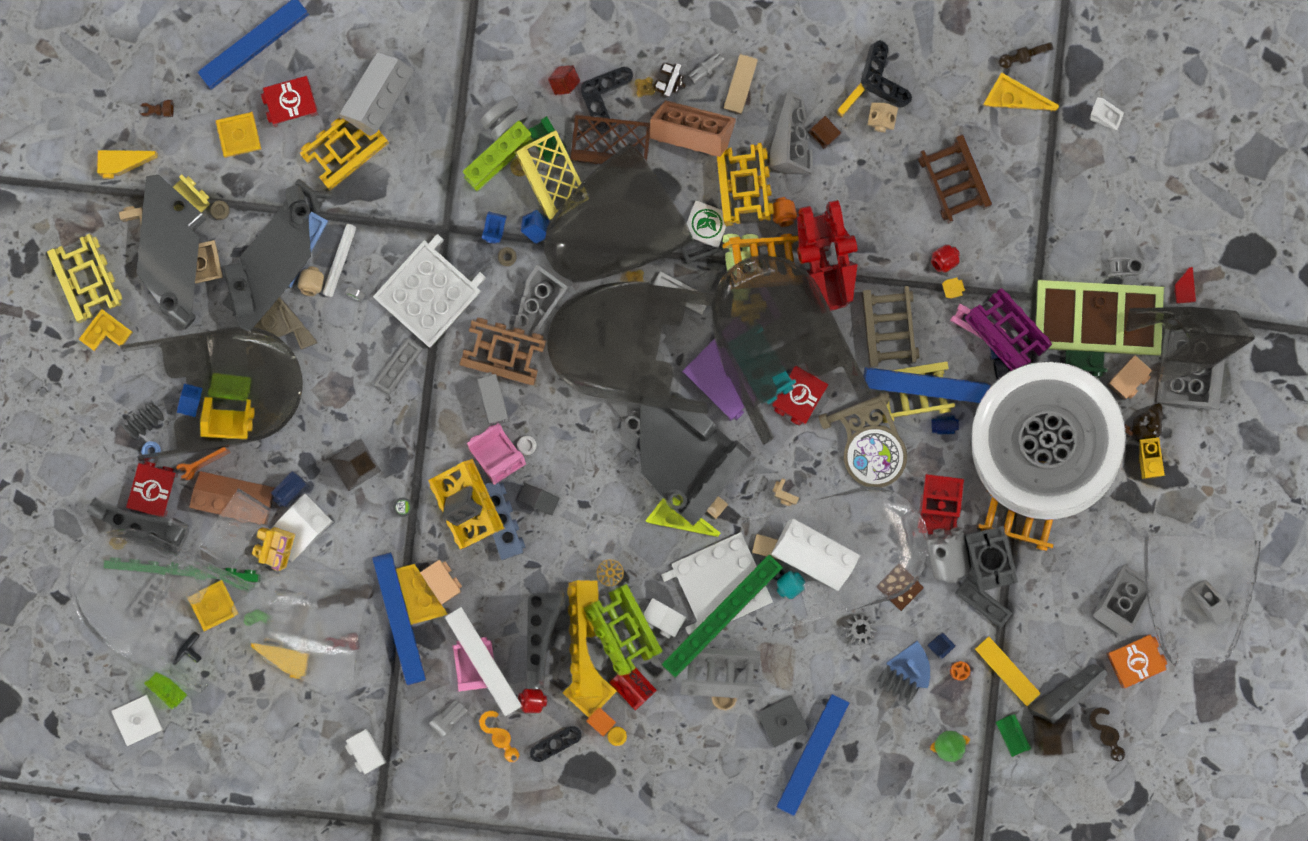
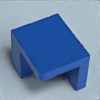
[521,210,552,243]
[177,383,203,417]

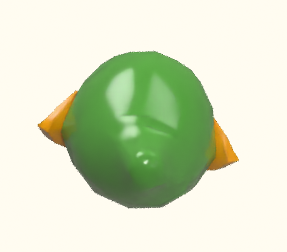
[930,731,971,762]

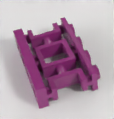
[964,288,1052,371]

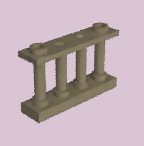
[862,286,919,368]

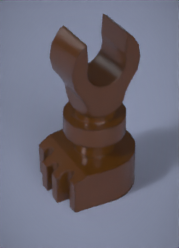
[140,100,174,117]

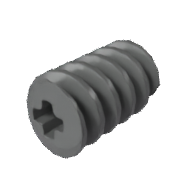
[121,400,164,440]
[876,665,920,705]

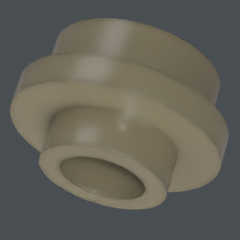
[498,247,517,266]

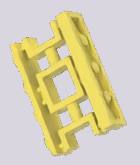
[47,233,123,323]

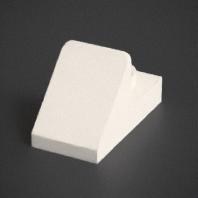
[1090,97,1124,130]

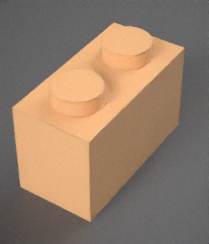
[1107,355,1152,400]
[420,560,462,605]

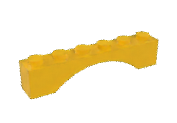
[567,580,602,698]

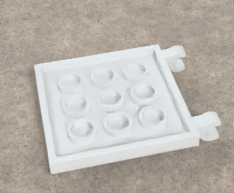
[373,234,486,348]
[661,532,773,635]

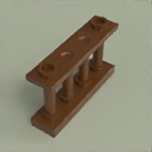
[918,134,992,224]

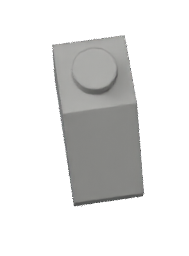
[1190,580,1232,626]

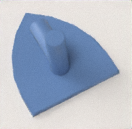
[886,641,930,688]

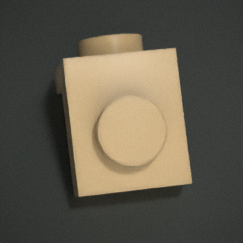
[119,206,143,222]
[773,478,799,507]

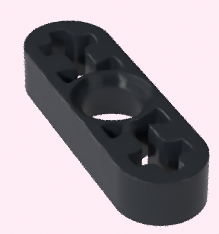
[530,726,582,762]

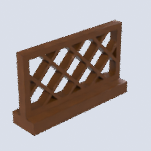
[570,115,650,169]

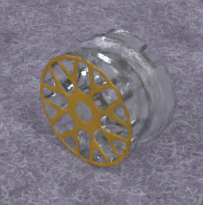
[596,559,624,586]

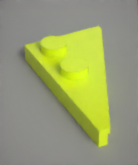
[645,496,721,537]

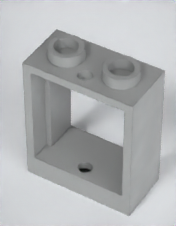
[477,372,509,426]

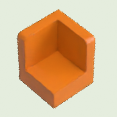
[586,708,616,737]

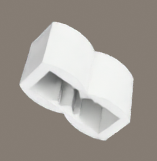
[643,598,686,639]

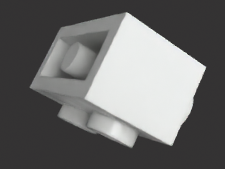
[345,729,386,774]

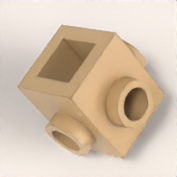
[867,103,898,133]

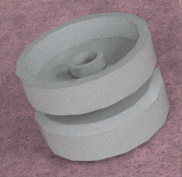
[480,96,529,141]

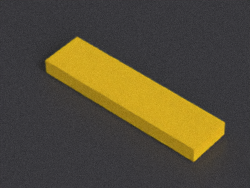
[974,636,1041,706]

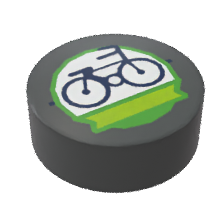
[393,498,413,517]

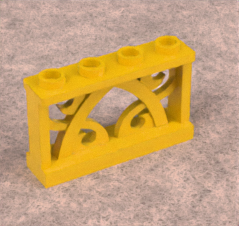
[428,459,505,549]

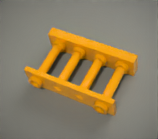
[723,233,806,290]
[977,491,1054,551]

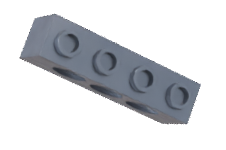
[485,482,526,561]

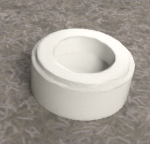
[517,436,537,455]

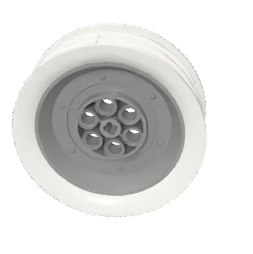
[972,362,1125,520]

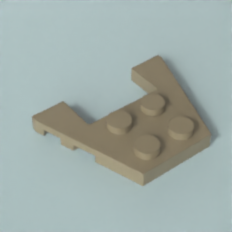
[245,297,318,372]

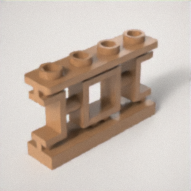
[460,317,547,386]

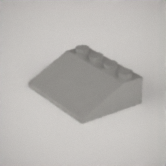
[1157,327,1228,410]

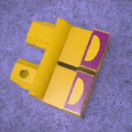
[252,527,296,571]

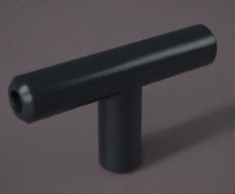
[170,632,202,665]

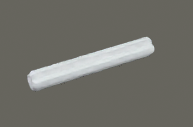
[323,224,356,297]

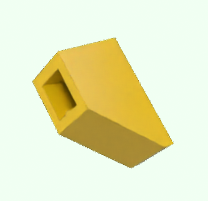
[1139,437,1165,479]

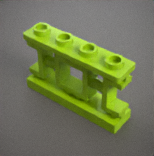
[463,121,533,192]
[584,584,663,676]

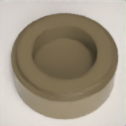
[210,201,230,220]

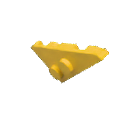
[983,72,1059,111]

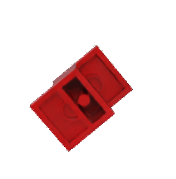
[917,474,964,535]

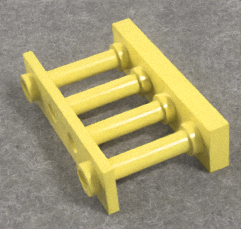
[877,362,955,423]

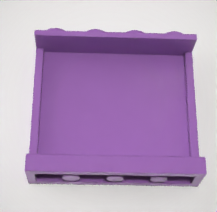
[682,317,785,421]

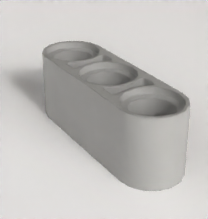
[552,628,609,671]

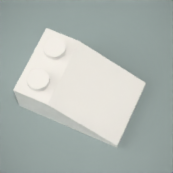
[272,494,334,562]

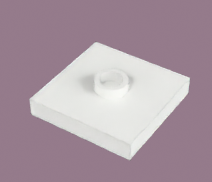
[111,695,163,746]

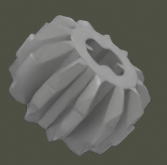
[844,613,877,646]

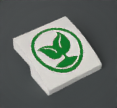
[682,200,727,248]

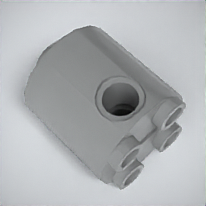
[926,527,971,583]

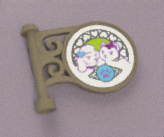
[818,390,907,488]

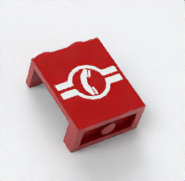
[261,76,319,127]
[772,365,829,426]
[126,461,178,517]

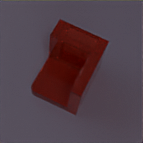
[548,65,580,95]

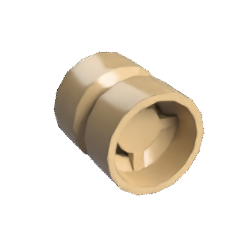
[711,696,737,710]

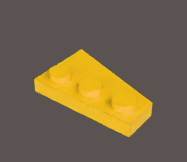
[396,564,448,625]

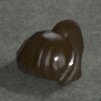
[1132,403,1164,442]

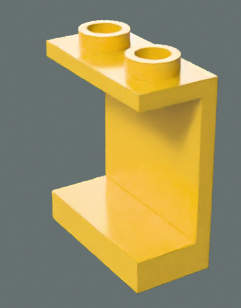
[200,397,255,439]

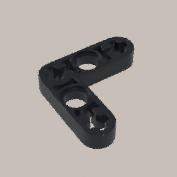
[861,40,912,108]
[581,67,633,134]

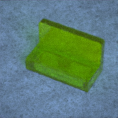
[208,373,251,401]
[144,669,188,709]

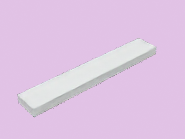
[445,607,522,716]

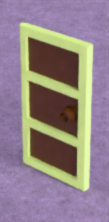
[1035,280,1164,356]

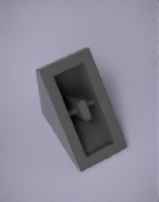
[517,483,560,515]

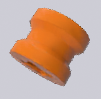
[950,661,970,681]

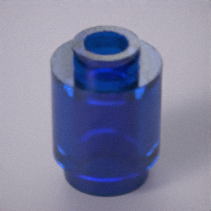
[931,415,959,435]

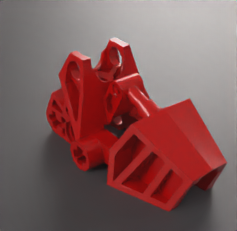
[797,200,858,312]

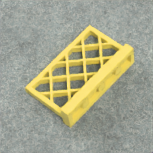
[514,130,589,220]

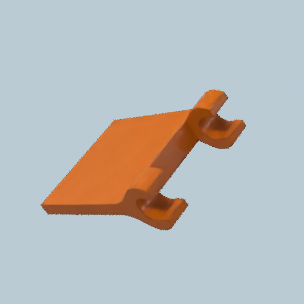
[176,447,231,481]

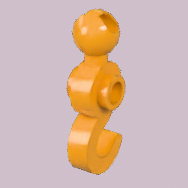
[479,711,519,762]

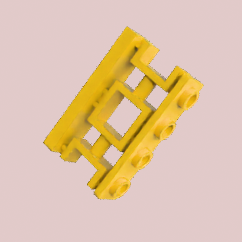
[300,118,389,191]
[717,143,774,226]

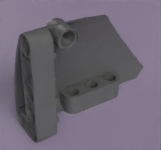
[640,375,751,525]

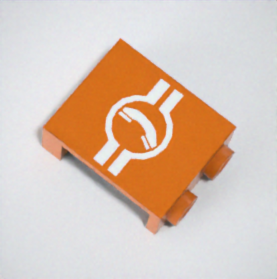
[1106,634,1167,689]

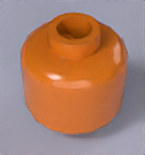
[772,197,797,227]

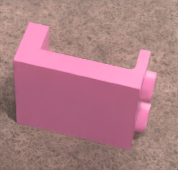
[467,423,526,485]
[453,637,494,691]

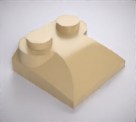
[195,240,223,284]

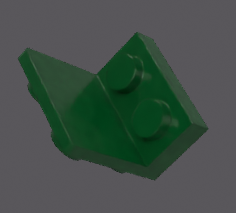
[1065,350,1108,379]

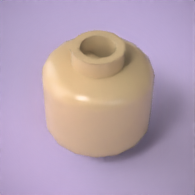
[297,266,324,296]

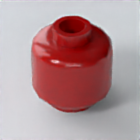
[931,244,960,273]
[518,688,547,713]

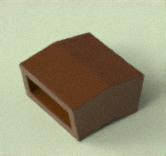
[808,116,841,149]

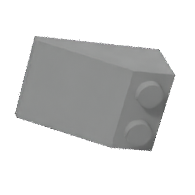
[1092,564,1156,637]

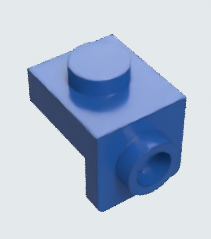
[482,211,507,244]

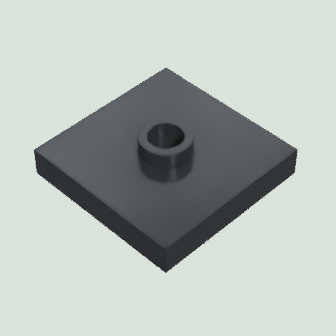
[757,696,809,748]

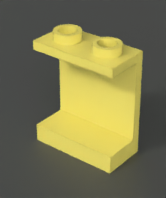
[173,174,210,213]

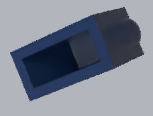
[271,471,310,508]

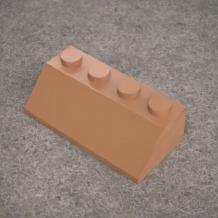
[650,100,736,157]
[189,471,275,525]

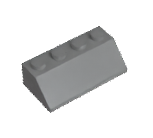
[339,52,414,136]

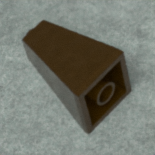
[329,439,381,491]
[1032,714,1074,756]

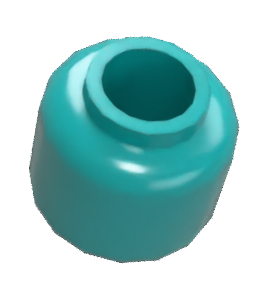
[776,571,805,599]

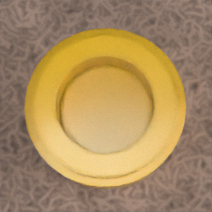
[608,727,627,746]

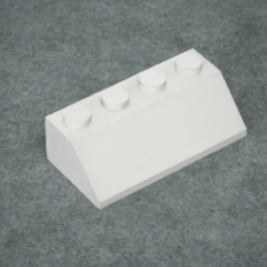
[771,519,860,591]

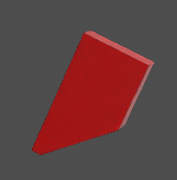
[1174,267,1196,304]

